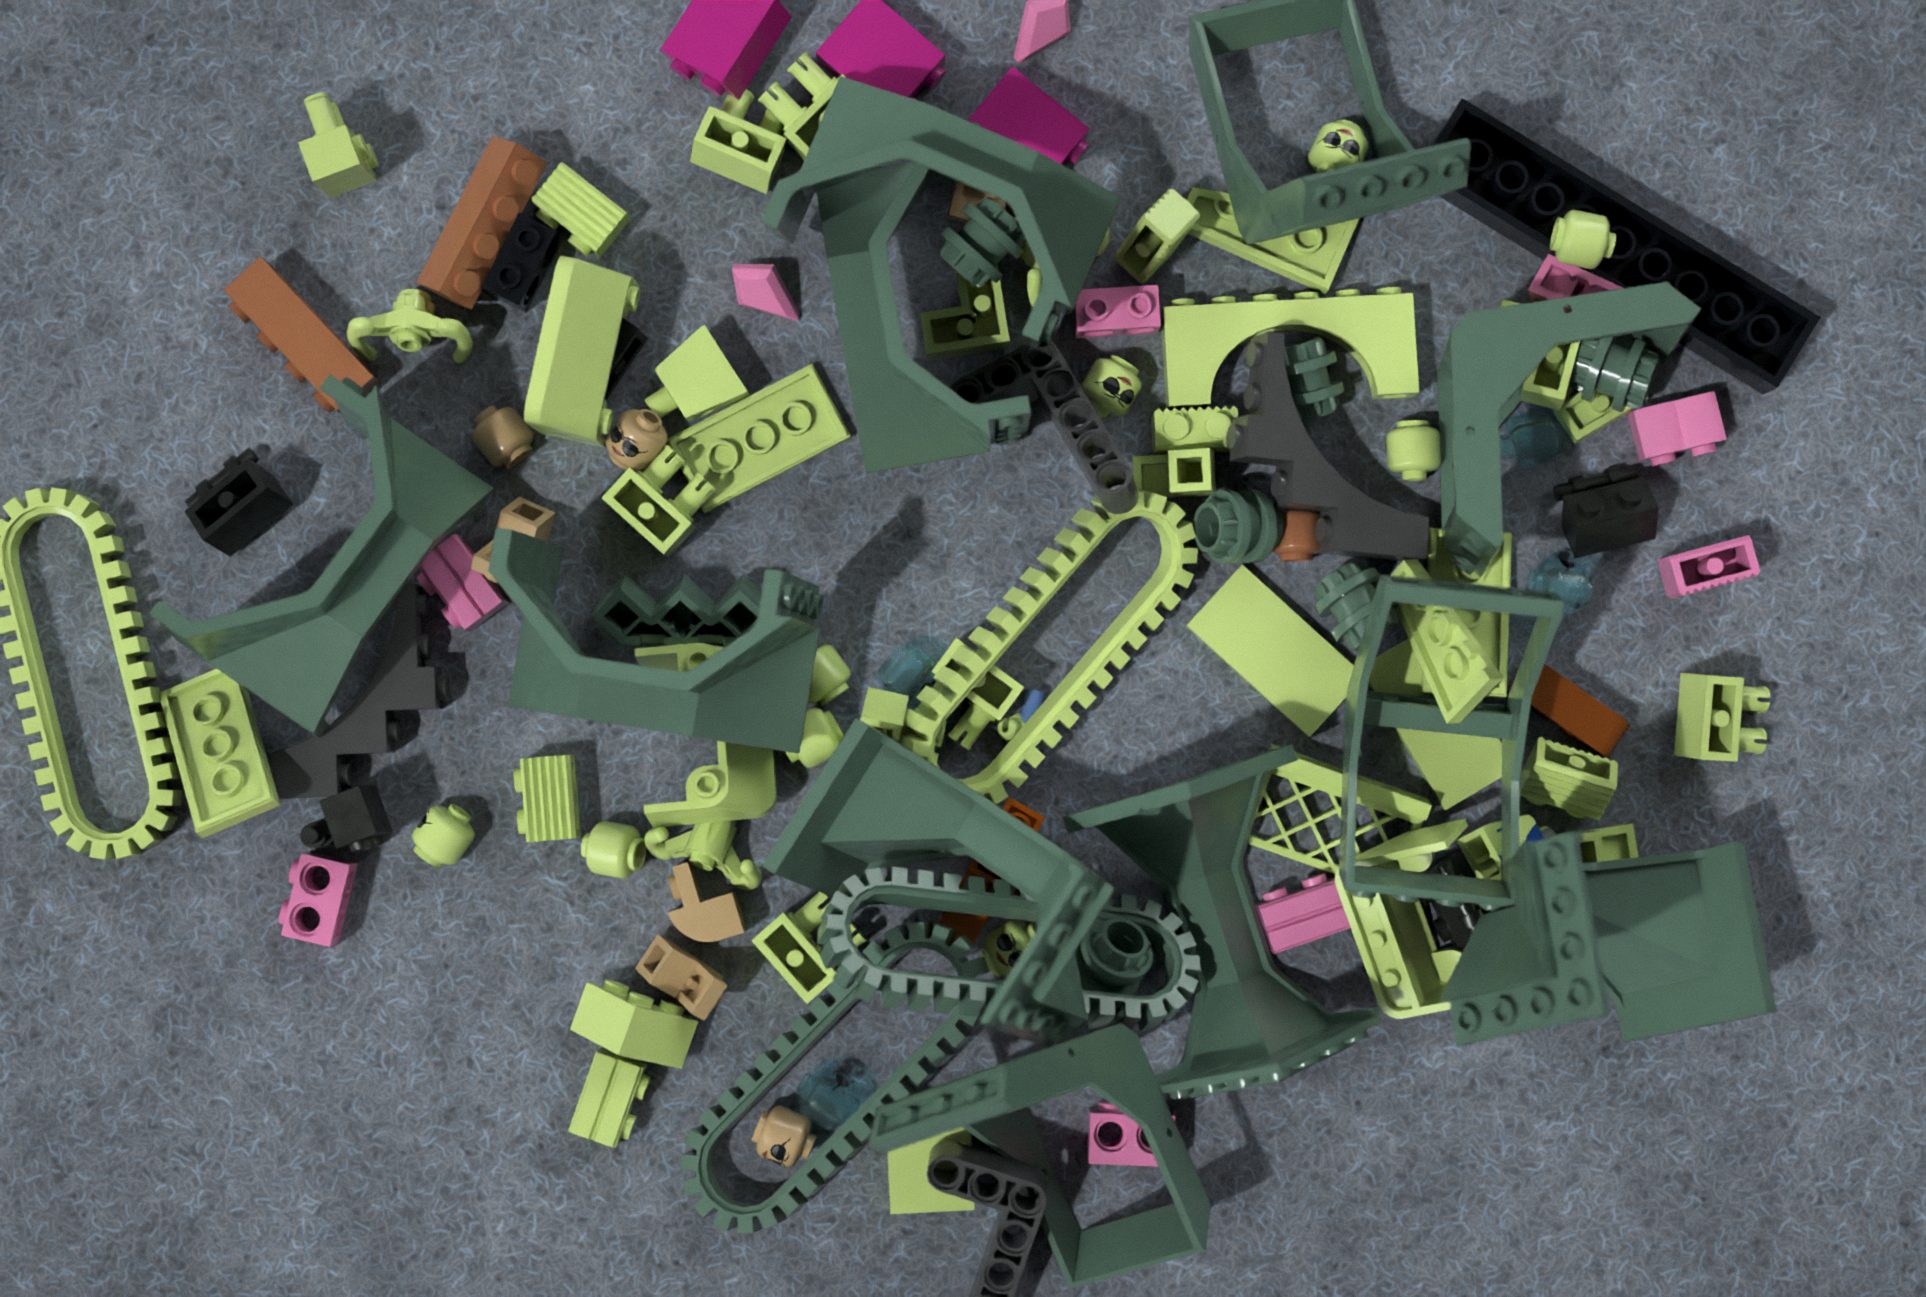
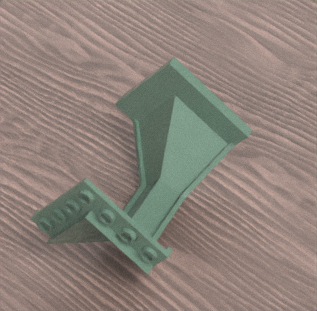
[761,76,1121,350]
[817,122,1031,474]
[149,375,494,739]
[488,527,823,754]
[762,718,1115,1047]
[1063,744,1382,1100]
[1438,832,1777,1046]

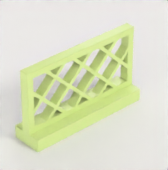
[1248,743,1432,874]

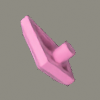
[1014,0,1071,63]
[732,264,800,321]

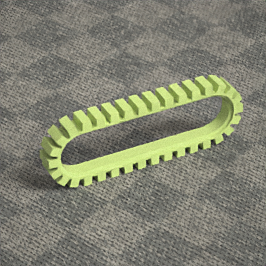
[0,487,183,859]
[900,488,1198,804]

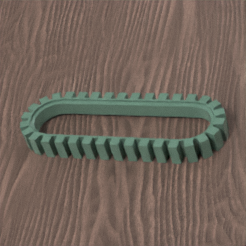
[817,867,1201,1032]
[680,922,990,1234]

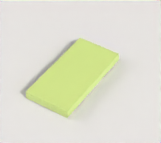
[667,363,851,513]
[1421,528,1512,699]
[1186,564,1354,738]
[1368,638,1502,811]
[158,669,281,839]

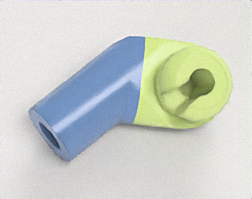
[997,689,1045,743]

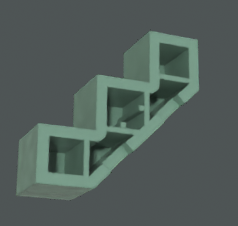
[591,574,762,646]

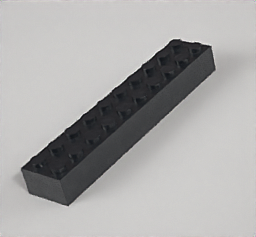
[1431,98,1821,395]

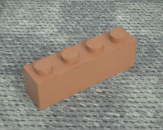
[416,136,548,310]
[224,256,381,413]

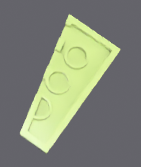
[1187,187,1359,295]
[1390,559,1504,724]

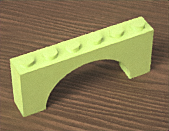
[1161,287,1419,411]

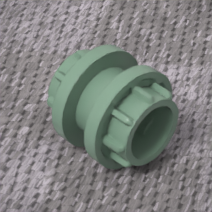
[939,197,1025,288]
[1569,336,1660,412]
[1284,337,1345,421]
[1193,489,1284,564]
[1313,561,1400,651]
[1075,917,1153,995]

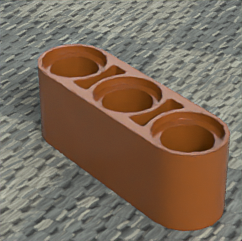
[1507,664,1630,759]

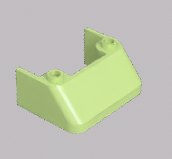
[524,255,640,448]
[634,643,777,828]
[1335,819,1468,1019]

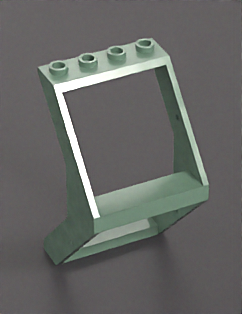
[1189,0,1471,245]
[1437,282,1701,577]
[1339,575,1564,911]
[869,1023,1211,1288]

